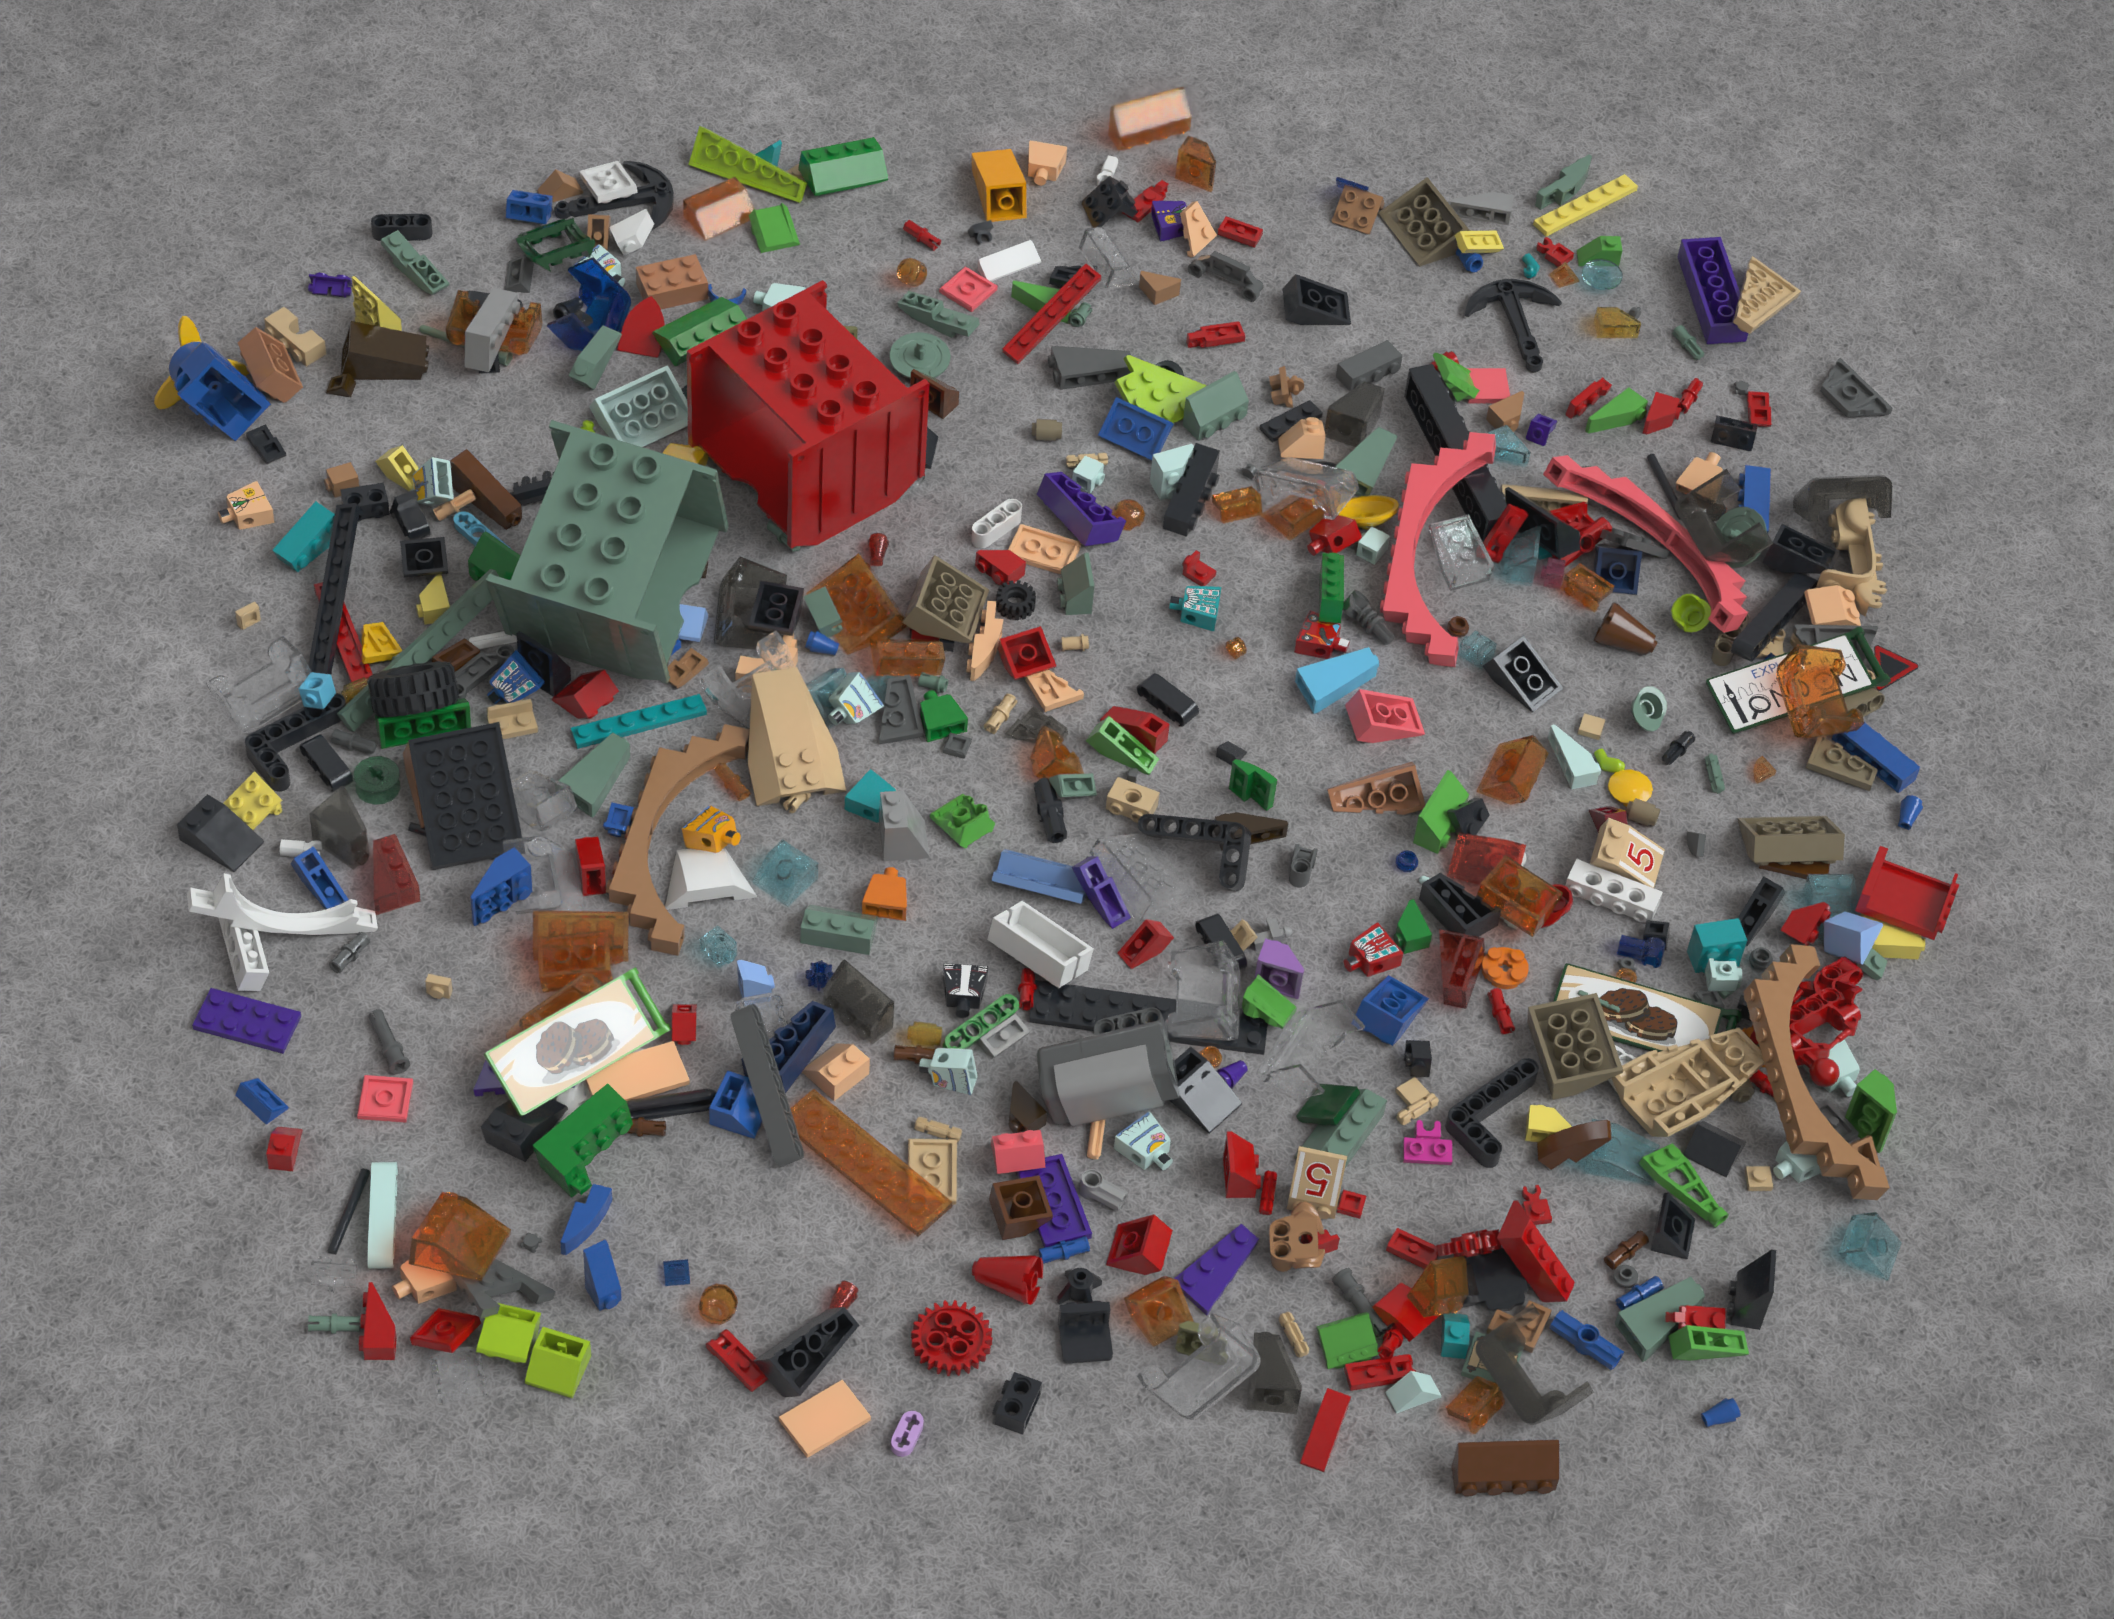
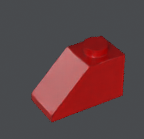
[1642,392,1682,435]
[1118,919,1174,969]
[672,1004,697,1045]
[266,1126,303,1171]

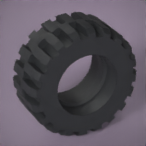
[367,661,459,717]

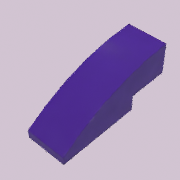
[1072,856,1131,929]

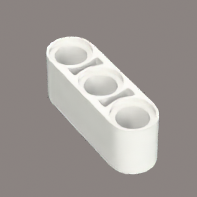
[971,499,1022,549]

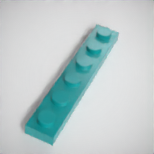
[570,694,707,749]

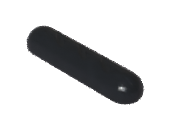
[627,1088,717,1120]

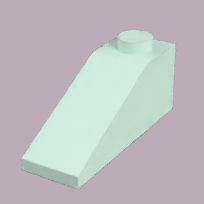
[1548,725,1601,789]

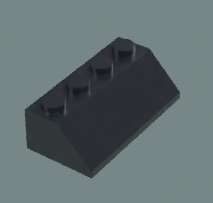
[1505,487,1581,559]

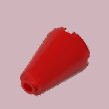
[972,1255,1043,1305]

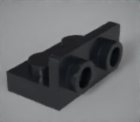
[1711,415,1758,451]

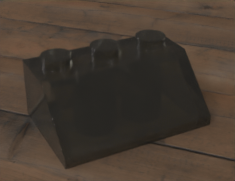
[823,959,894,1044]

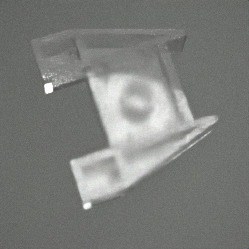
[700,631,794,729]

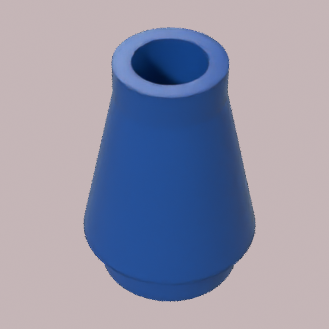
[1456,248,1483,272]
[805,631,840,656]
[1898,795,1923,830]
[1701,1398,1741,1427]

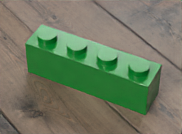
[1319,553,1344,623]

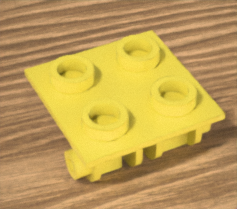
[223,771,282,830]

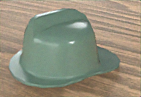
[1631,686,1667,732]

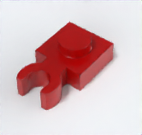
[1536,237,1574,268]
[1522,1185,1552,1225]

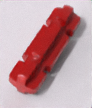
[1259,1170,1277,1215]

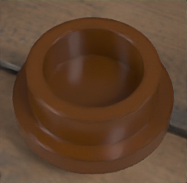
[1447,616,1469,637]

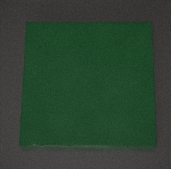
[1296,1084,1360,1126]

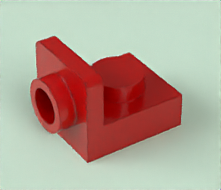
[1182,550,1217,586]

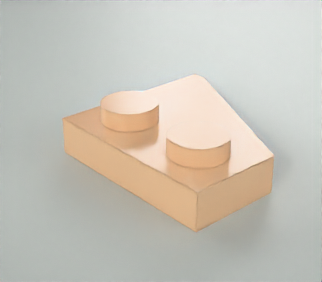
[1180,201,1217,257]
[1026,670,1084,712]

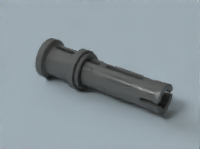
[368,1009,410,1074]
[1332,1268,1389,1337]

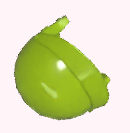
[1671,594,1711,632]

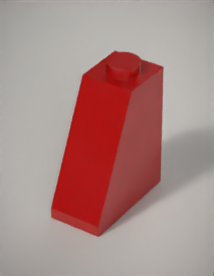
[575,836,606,896]

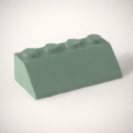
[1294,1089,1387,1168]

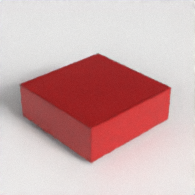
[1337,1189,1367,1219]

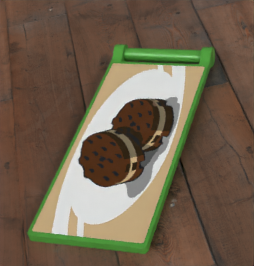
[484,967,672,1116]

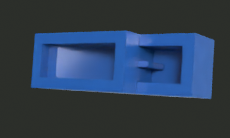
[560,1184,612,1255]

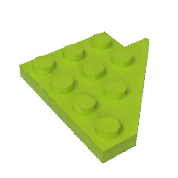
[1114,355,1206,424]

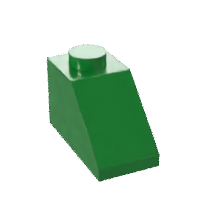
[1394,899,1432,954]

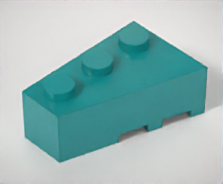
[273,501,335,572]

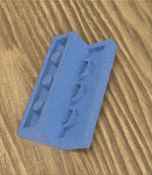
[992,849,1086,904]

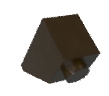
[1008,1081,1047,1133]

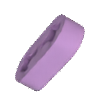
[891,1411,924,1457]

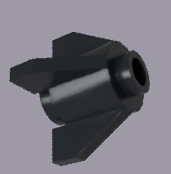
[1056,1268,1102,1305]

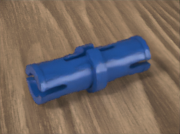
[1038,1236,1090,1264]
[1615,1276,1664,1311]

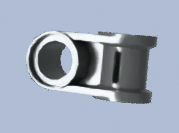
[1289,844,1318,888]

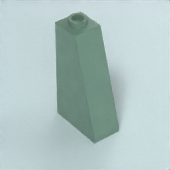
[1328,427,1397,496]
[557,732,630,818]
[1615,1277,1705,1362]

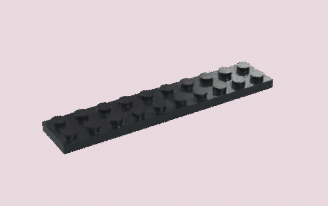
[1029,980,1268,1055]

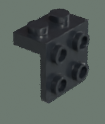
[1082,176,1138,229]
[1058,1301,1113,1363]

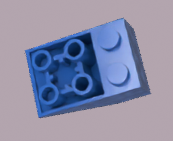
[470,847,533,926]

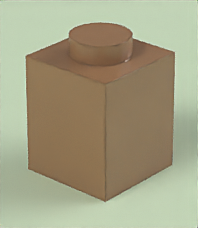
[324,462,359,498]

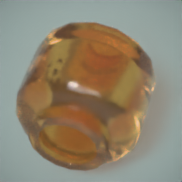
[897,258,927,287]

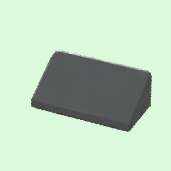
[505,255,534,293]

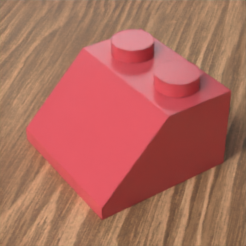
[991,1130,1046,1174]

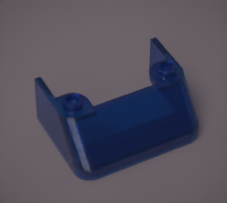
[547,257,631,351]

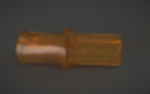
[715,763,750,801]

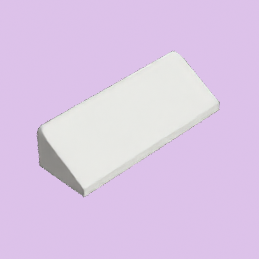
[977,240,1041,281]

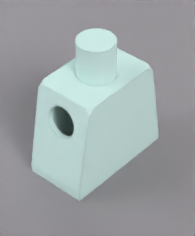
[753,283,806,311]
[1803,1040,1860,1097]
[1773,1141,1821,1183]

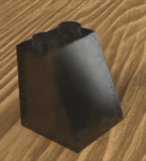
[1324,382,1385,447]
[309,786,370,870]
[1247,1332,1302,1414]

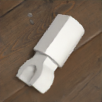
[1096,155,1119,185]
[280,839,322,857]

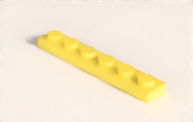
[1533,174,1638,237]

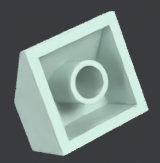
[1150,444,1194,500]

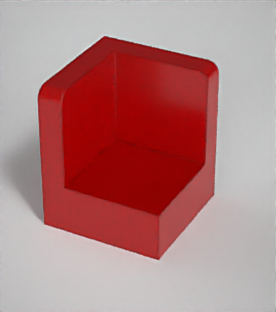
[1300,1229,1340,1254]

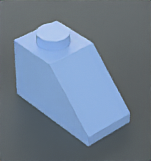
[737,960,775,1004]

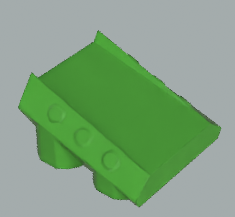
[748,203,800,253]
[1433,353,1480,402]
[930,794,995,848]
[1242,974,1297,1029]
[1317,1312,1378,1369]

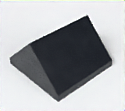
[1683,1121,1746,1177]
[1650,1192,1695,1259]

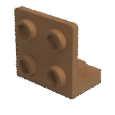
[1332,185,1385,234]

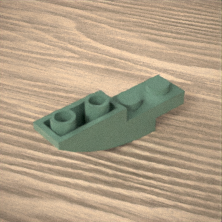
[1535,154,1592,210]
[381,230,449,295]
[897,291,980,338]

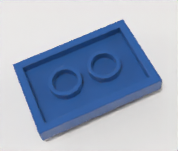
[1098,397,1174,460]

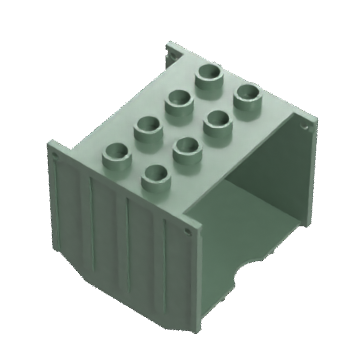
[486,420,729,684]

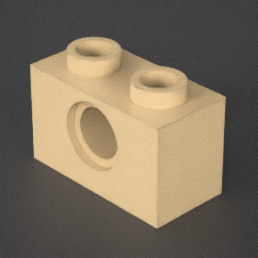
[1106,777,1160,823]

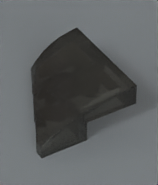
[1005,706,1068,746]

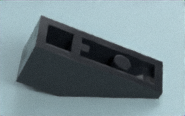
[1738,876,1785,946]

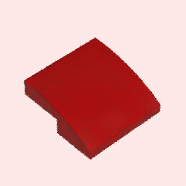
[1372,1283,1440,1342]

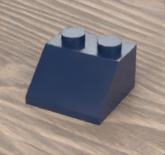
[1594,546,1642,595]

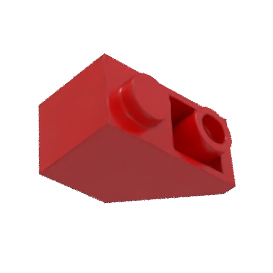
[975,550,1026,586]
[1780,902,1831,946]

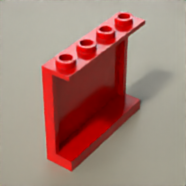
[1855,846,1960,940]

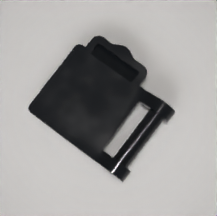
[1450,1248,1528,1312]

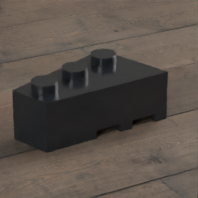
[1419,873,1502,946]

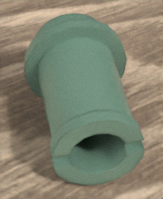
[1070,302,1092,327]
[918,672,948,693]

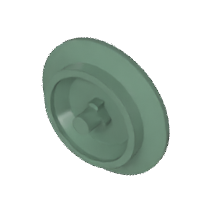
[890,332,951,379]
[1711,507,1767,568]

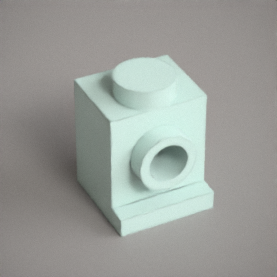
[1705,958,1742,991]

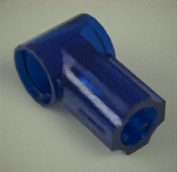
[1617,935,1665,968]

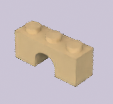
[264,307,326,367]

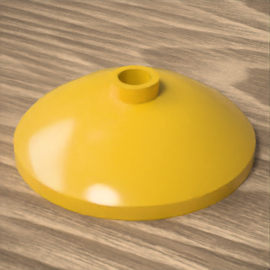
[1334,495,1399,530]

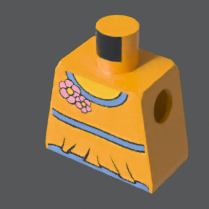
[681,805,741,853]

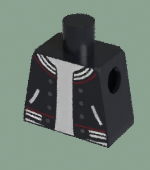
[943,963,988,1018]

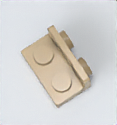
[487,699,538,739]

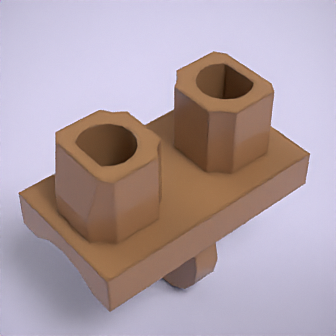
[1269,366,1304,408]

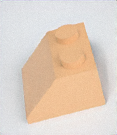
[1278,417,1325,459]
[1804,585,1861,626]
[802,1043,870,1101]

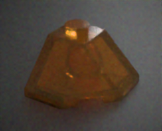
[1030,726,1084,779]

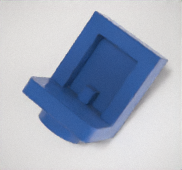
[603,802,634,837]

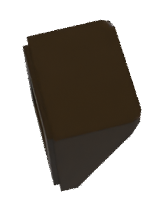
[326,373,356,397]

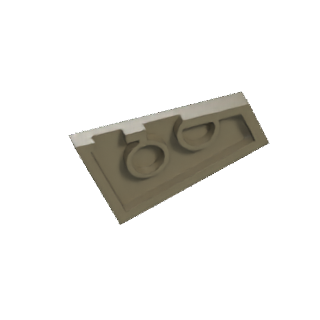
[1806,731,1878,791]

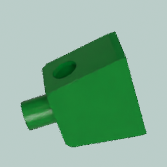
[920,690,968,743]

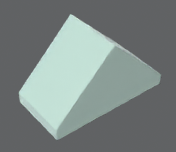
[1385,1371,1441,1414]

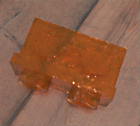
[1212,486,1262,523]
[1561,563,1614,612]
[1446,1376,1505,1434]

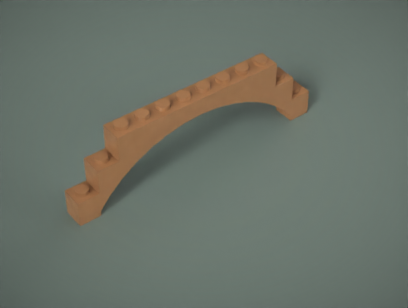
[606,724,750,956]
[1743,944,1890,1200]

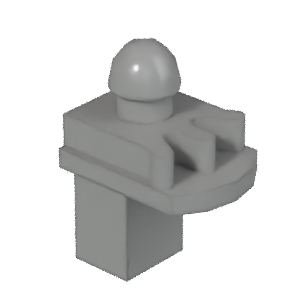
[1253,917,1293,951]

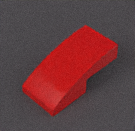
[1747,391,1772,427]

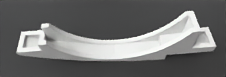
[187,874,378,935]

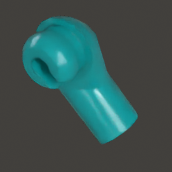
[1522,253,1540,279]

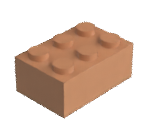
[636,254,708,309]
[238,327,303,403]

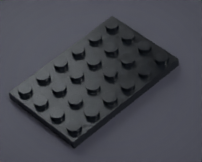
[408,722,525,870]

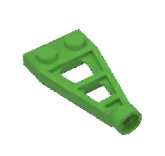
[1639,1143,1729,1228]

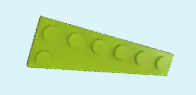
[688,126,807,203]

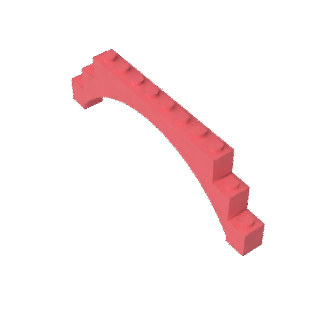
[1380,432,1496,667]
[1543,455,1748,633]

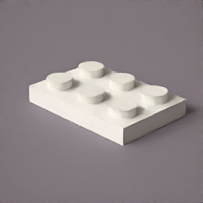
[580,161,638,203]

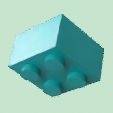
[1687,918,1747,973]

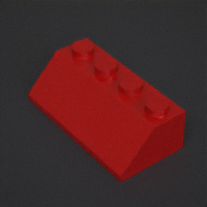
[1497,1200,1575,1302]

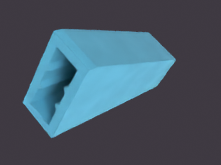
[1295,647,1379,714]

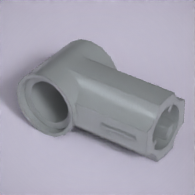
[1079,1169,1128,1211]

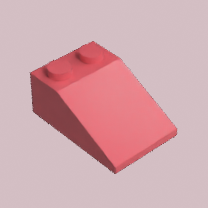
[1345,689,1425,743]

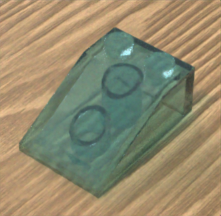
[1803,874,1859,945]
[1583,1119,1660,1186]

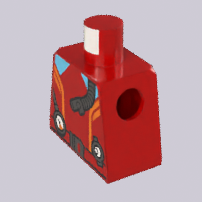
[1294,610,1350,659]

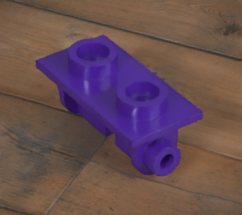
[308,272,353,297]

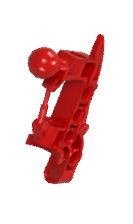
[1750,956,1863,1087]

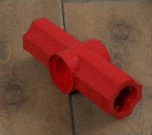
[1552,517,1612,568]

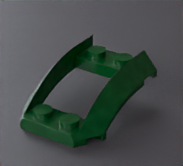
[515,218,595,272]

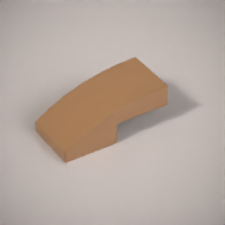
[667,648,709,689]

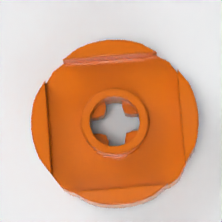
[1481,947,1529,989]

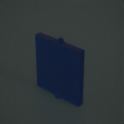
[1336,177,1369,192]

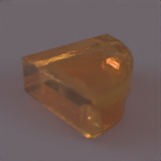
[1753,756,1776,784]

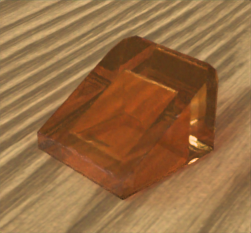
[1549,262,1580,288]

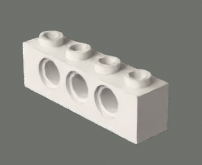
[1565,859,1663,923]
[219,900,269,991]

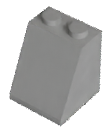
[879,791,930,861]

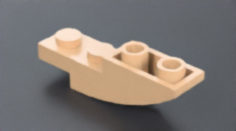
[966,601,1003,681]

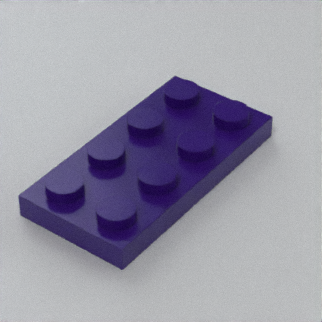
[192,988,301,1054]
[1016,1154,1092,1247]

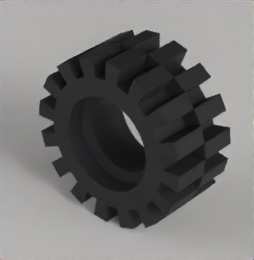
[996,580,1036,620]

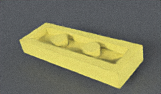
[1454,231,1504,253]

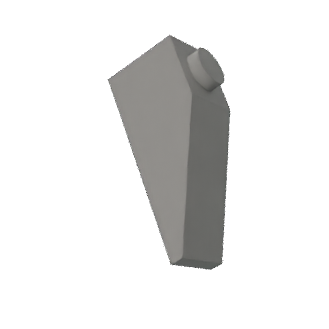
[1451,192,1514,225]

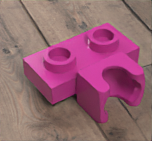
[1403,1120,1452,1165]

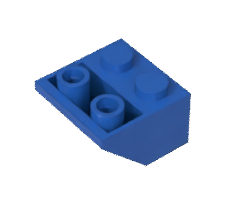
[709,1071,762,1139]

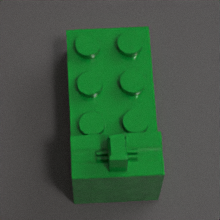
[533,1083,633,1198]

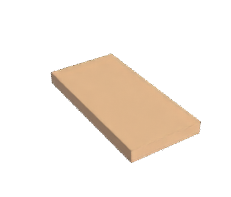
[585,1041,690,1101]

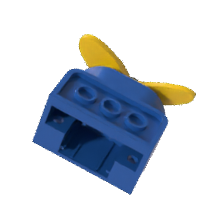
[154,316,271,441]

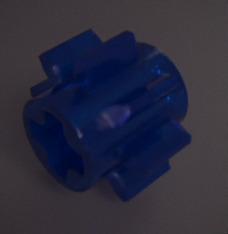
[805,960,835,991]

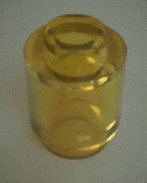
[341,677,369,704]
[907,1021,942,1048]

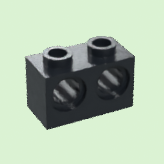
[340,482,390,522]
[992,1372,1042,1435]

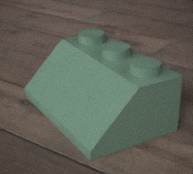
[1182,371,1249,441]
[800,905,879,955]

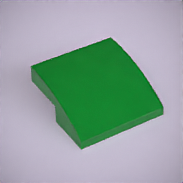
[1229,759,1277,811]

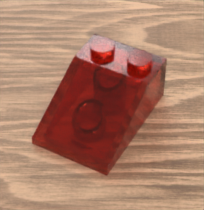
[1447,833,1526,892]

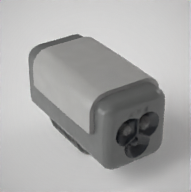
[1036,1008,1179,1126]

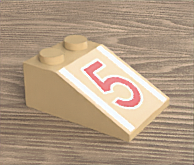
[1590,818,1665,888]
[1287,1146,1347,1219]

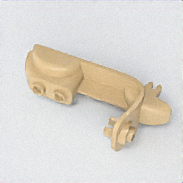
[1816,495,1887,617]

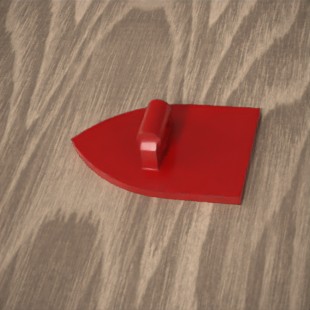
[617,296,665,358]

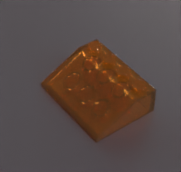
[806,553,907,655]
[409,1192,511,1281]

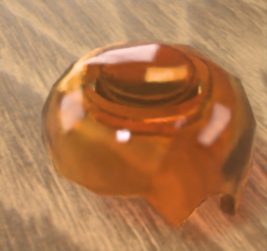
[1112,499,1146,531]
[698,1284,738,1325]

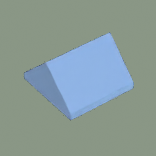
[678,604,708,642]
[1824,912,1883,965]

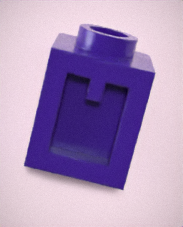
[1526,414,1557,446]

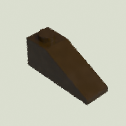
[1213,812,1288,851]

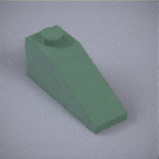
[568,326,622,390]

